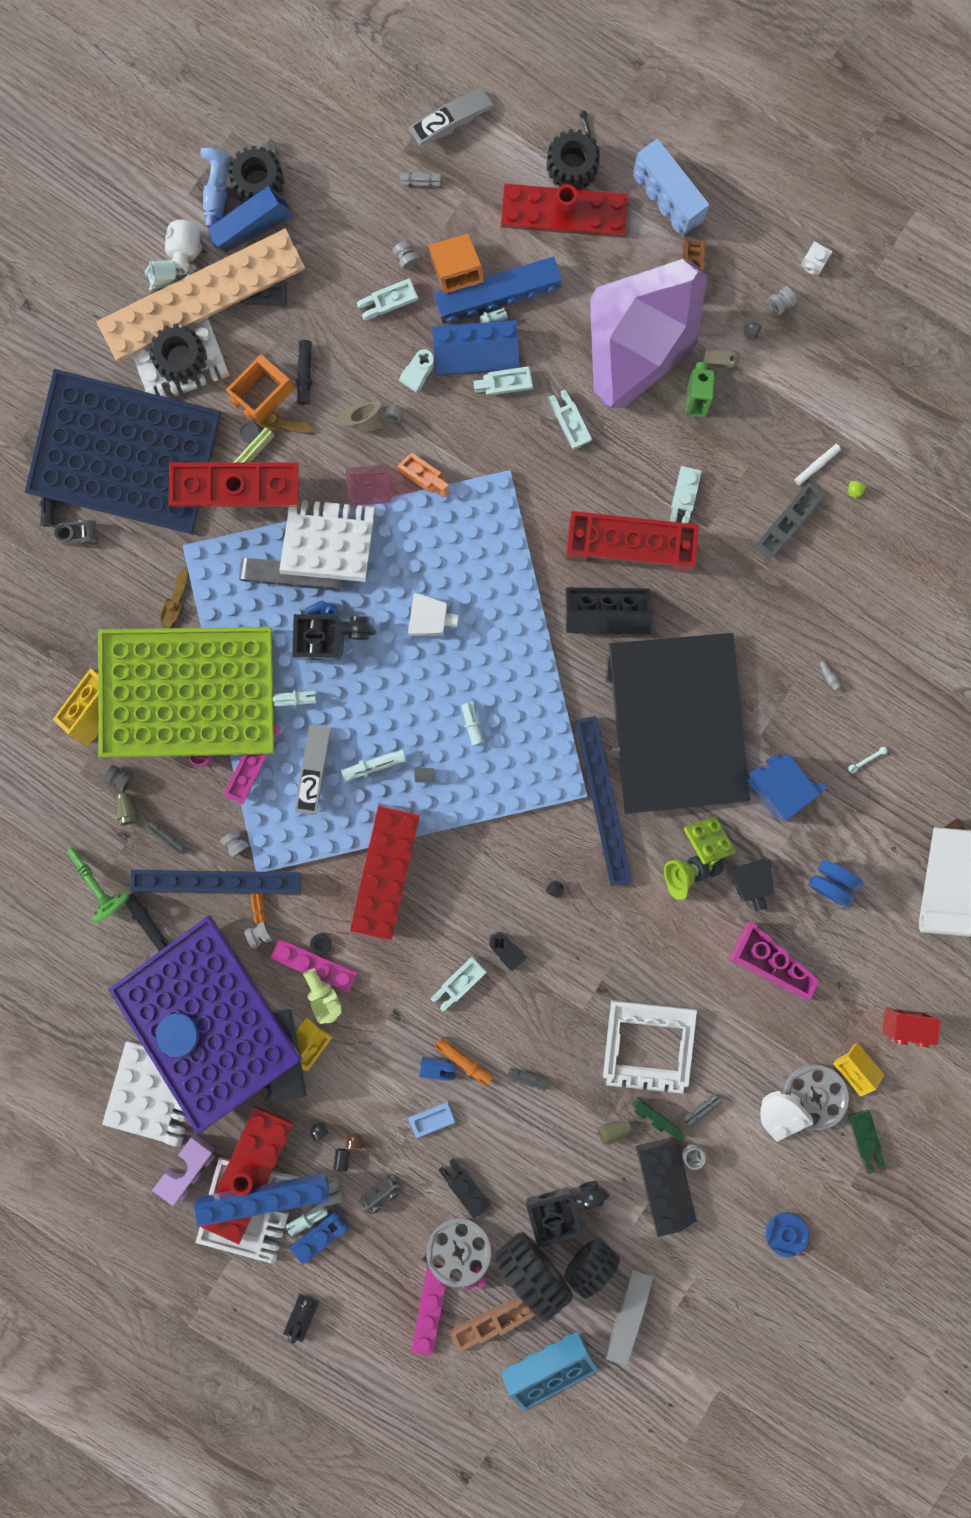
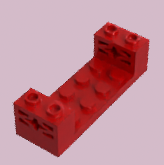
[565,511,699,573]

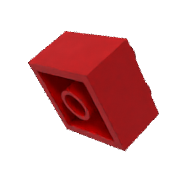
[882,1008,941,1048]

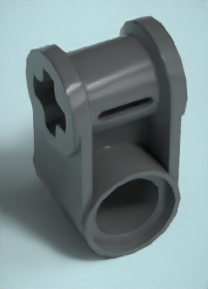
[54,520,98,546]

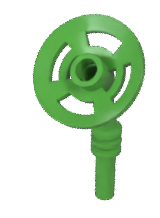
[67,848,129,922]

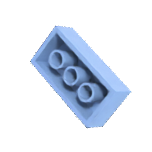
[633,138,709,237]

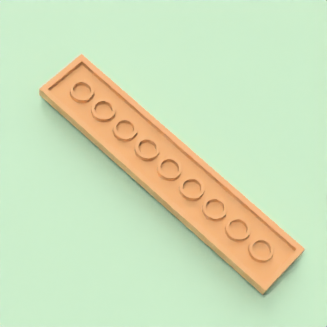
[96,228,305,362]

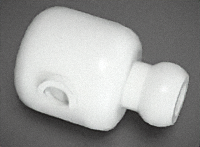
[165,220,202,275]

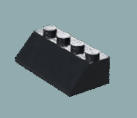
[565,587,653,635]
[260,1009,307,1101]
[635,1137,697,1237]

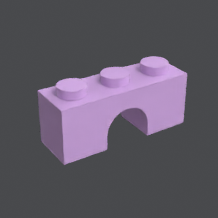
[152,1133,216,1206]

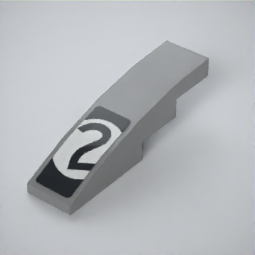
[409,88,493,146]
[295,725,331,815]

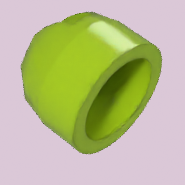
[848,481,866,498]

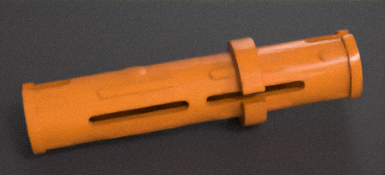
[434,1036,493,1087]

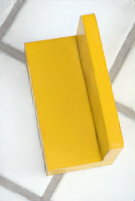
[296,1018,333,1072]
[833,1043,884,1097]

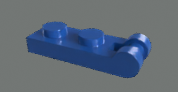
[289,1209,350,1265]

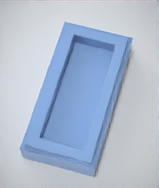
[408,1101,456,1138]

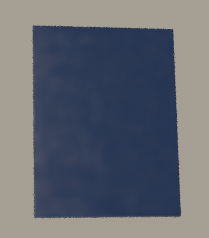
[24,369,222,535]

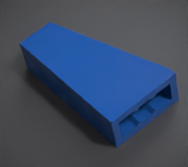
[208,186,294,252]

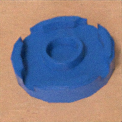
[156,1013,199,1057]
[765,1212,809,1257]

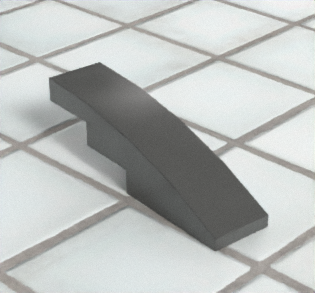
[753,482,825,561]

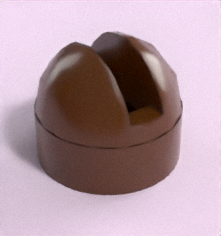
[346,1133,363,1149]

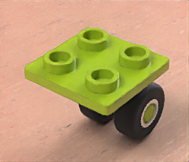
[684,817,736,882]

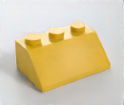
[53,668,98,746]

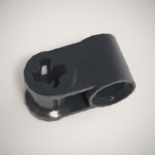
[488,932,527,972]

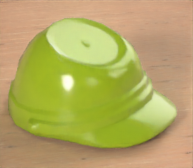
[664,860,695,900]

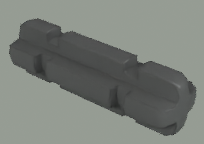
[147,821,185,854]
[507,1068,549,1091]
[683,1093,722,1127]

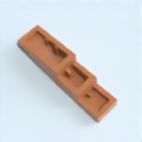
[449,1297,536,1353]

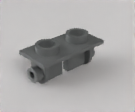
[359,1174,404,1214]

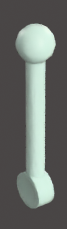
[848,747,888,773]

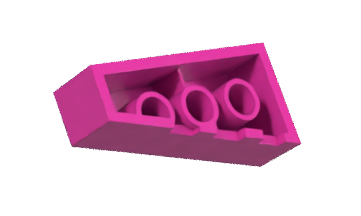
[728,921,819,1000]

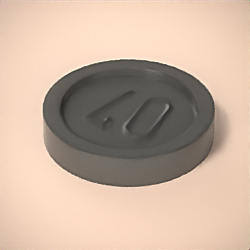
[238,422,260,443]

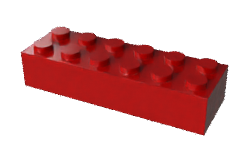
[350,803,420,940]

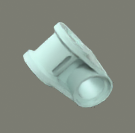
[145,260,176,294]
[399,349,434,393]

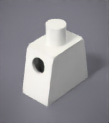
[408,593,459,636]

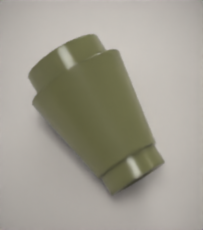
[117,793,138,826]
[598,1121,631,1145]

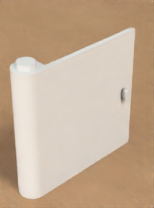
[919,827,971,937]

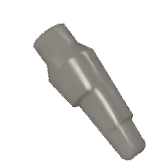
[819,661,842,691]

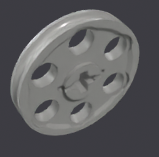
[783,1064,849,1130]
[426,1219,492,1288]

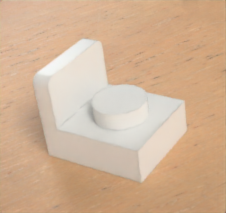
[800,241,832,275]

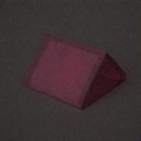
[346,464,391,506]

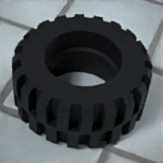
[494,1232,573,1321]

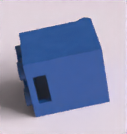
[748,753,826,821]

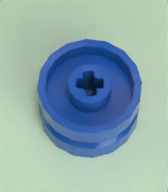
[808,859,864,909]

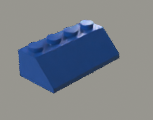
[432,320,519,376]

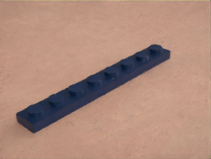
[575,716,632,886]
[130,870,301,894]

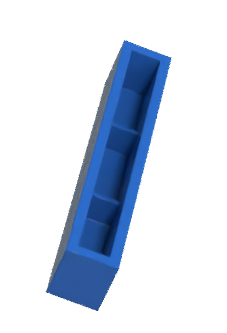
[434,256,562,324]
[194,1173,330,1227]

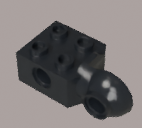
[292,614,377,661]
[526,1181,610,1248]

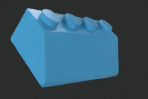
[501,1331,599,1412]

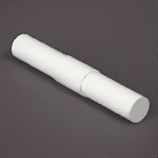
[794,444,841,486]

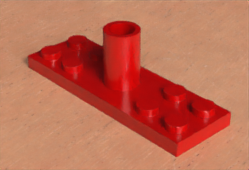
[501,183,629,238]
[169,462,299,507]
[200,1106,294,1245]

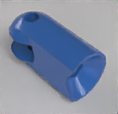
[419,1057,458,1081]

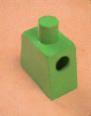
[685,362,714,417]

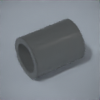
[414,768,434,783]

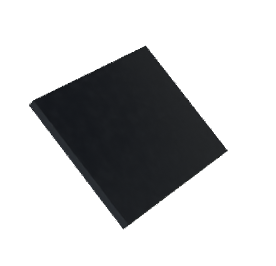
[608,633,750,814]

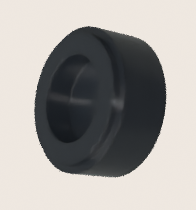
[310,933,332,955]

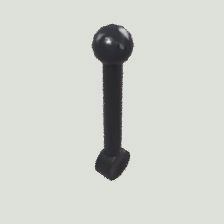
[579,110,592,139]

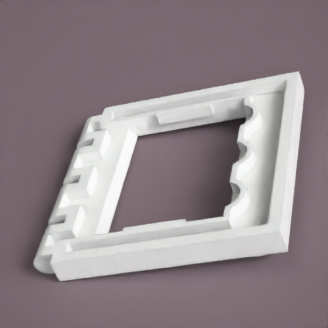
[603,1000,697,1094]

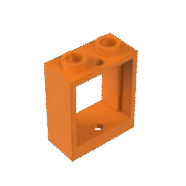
[226,354,295,424]

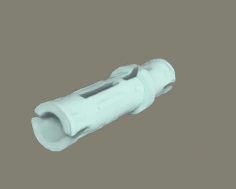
[341,749,406,782]

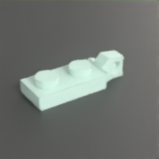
[473,366,533,395]

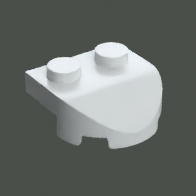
[760,1091,813,1142]

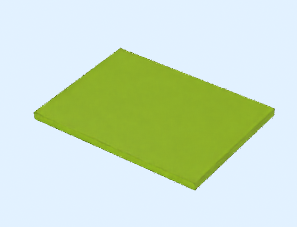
[98,627,274,758]

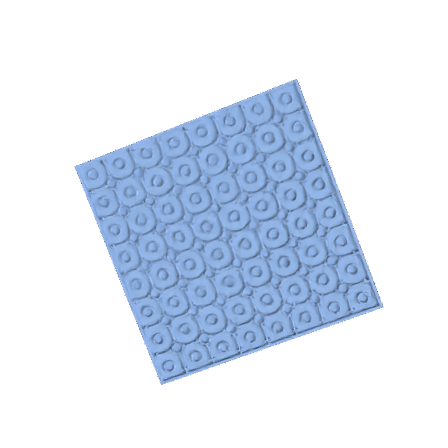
[183,470,587,872]

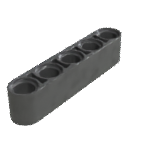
[239,558,343,591]

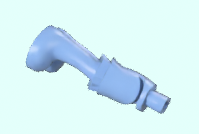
[200,148,232,227]

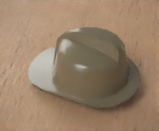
[336,401,384,433]

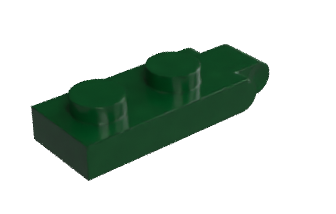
[632,1097,684,1140]

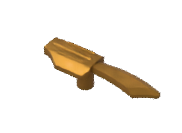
[253,412,314,433]
[160,568,188,628]

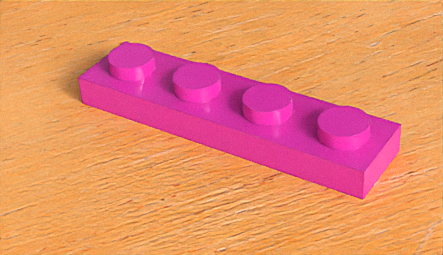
[223,724,281,805]
[270,938,358,993]
[411,1264,446,1356]

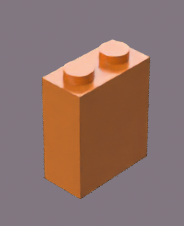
[428,233,484,294]

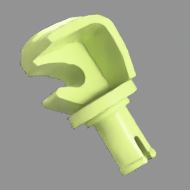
[303,968,342,1024]

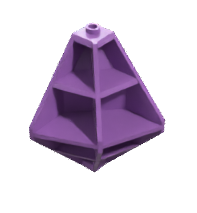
[590,260,708,408]

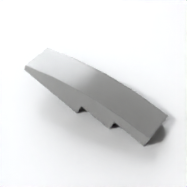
[605,1270,653,1366]

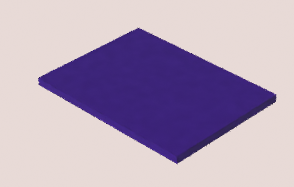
[108,915,303,1135]

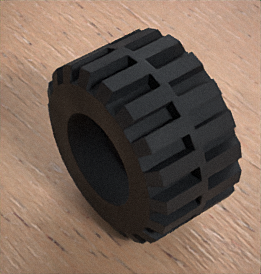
[546,129,600,190]
[228,146,284,203]
[149,324,207,384]
[563,1238,620,1299]

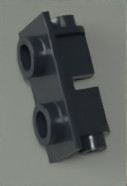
[283,1293,319,1344]

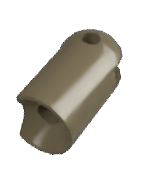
[702,347,740,369]

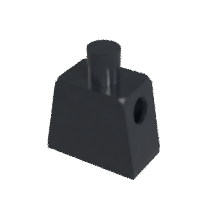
[727,859,774,911]

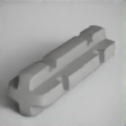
[400,172,441,187]

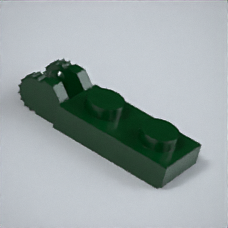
[848,1109,886,1174]

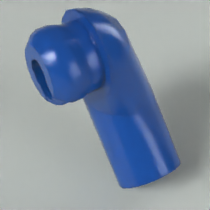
[305,600,337,615]

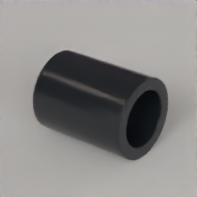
[333,1148,350,1171]

